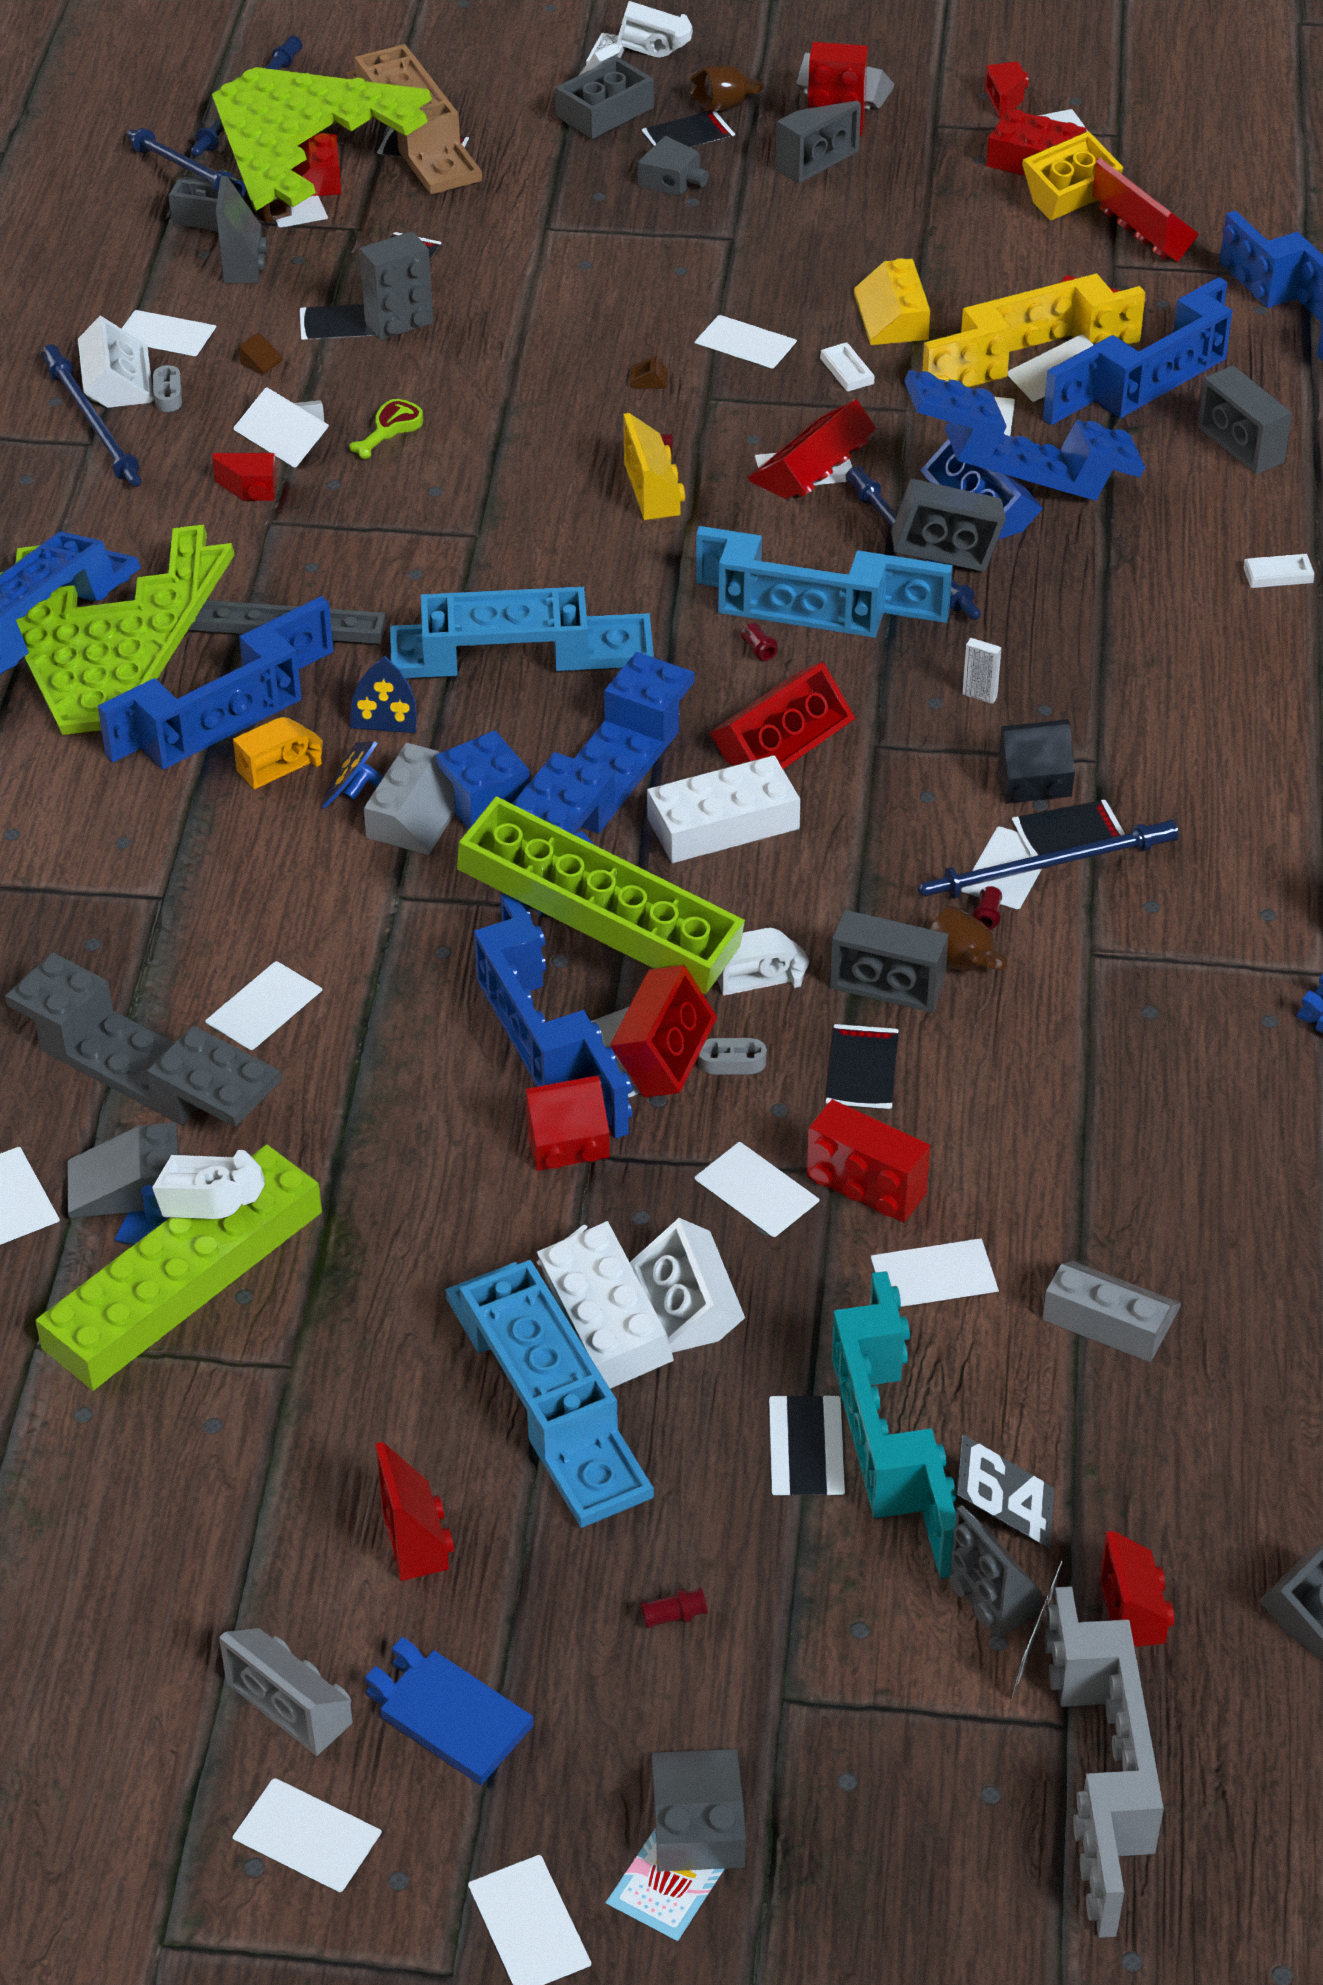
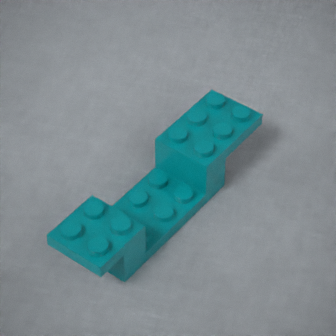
[831,1271,956,1578]

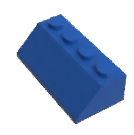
[920,438,1043,539]

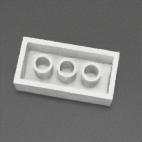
[647,755,800,863]
[537,1221,674,1389]

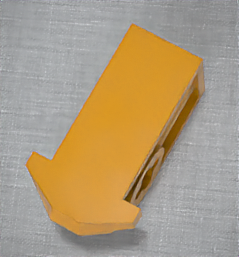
[233,717,323,790]

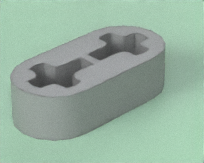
[153,365,182,412]
[697,1038,767,1075]

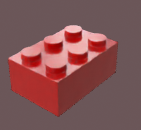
[808,42,868,136]
[986,109,1087,176]
[609,965,717,1098]
[807,1099,930,1223]

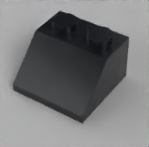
[997,719,1075,804]

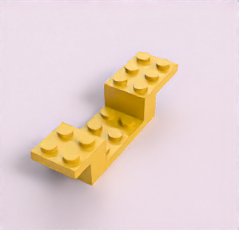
[922,273,1146,387]

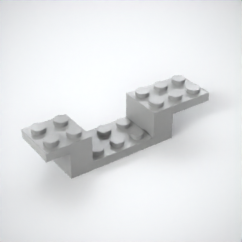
[1043,1587,1164,1938]

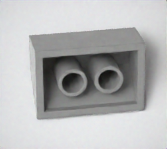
[796,52,894,111]
[364,742,455,855]
[1043,1261,1181,1362]
[219,1628,353,1757]

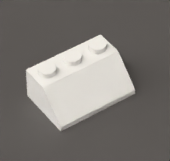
[78,316,154,408]
[629,1218,745,1353]

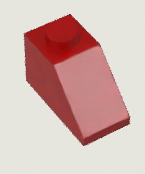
[985,61,1029,119]
[212,453,277,501]

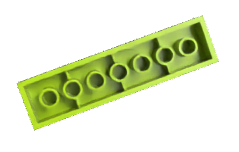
[457,796,745,995]
[35,1144,322,1391]

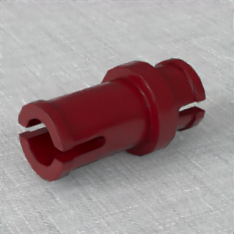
[641,1588,708,1629]

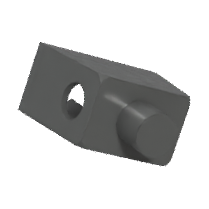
[638,136,709,195]

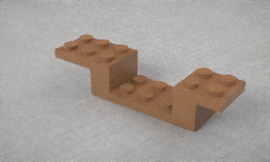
[346,44,483,195]

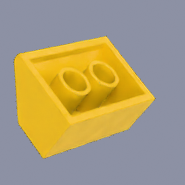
[1022,131,1124,221]
[854,258,930,345]
[623,413,685,520]

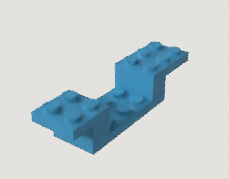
[696,526,953,638]
[390,587,654,679]
[445,1260,654,1528]

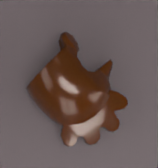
[690,65,764,111]
[931,906,1007,971]

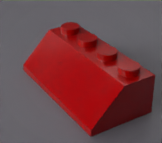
[1092,157,1199,262]
[747,398,877,499]
[709,661,856,769]

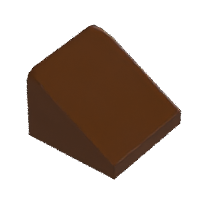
[258,197,292,223]
[239,333,283,375]
[630,355,668,389]

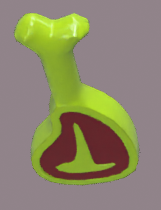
[349,399,423,459]

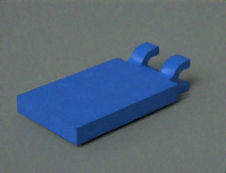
[365,1636,534,1786]

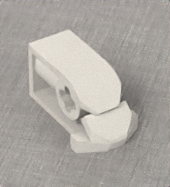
[616,1,693,57]
[717,928,809,996]
[152,1150,265,1219]

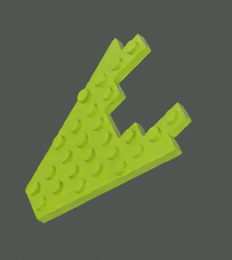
[212,67,432,211]
[0,524,234,735]

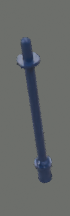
[191,36,303,157]
[127,128,246,196]
[41,344,142,487]
[846,466,981,620]
[918,819,1179,898]

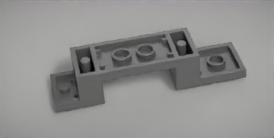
[5,952,282,1127]

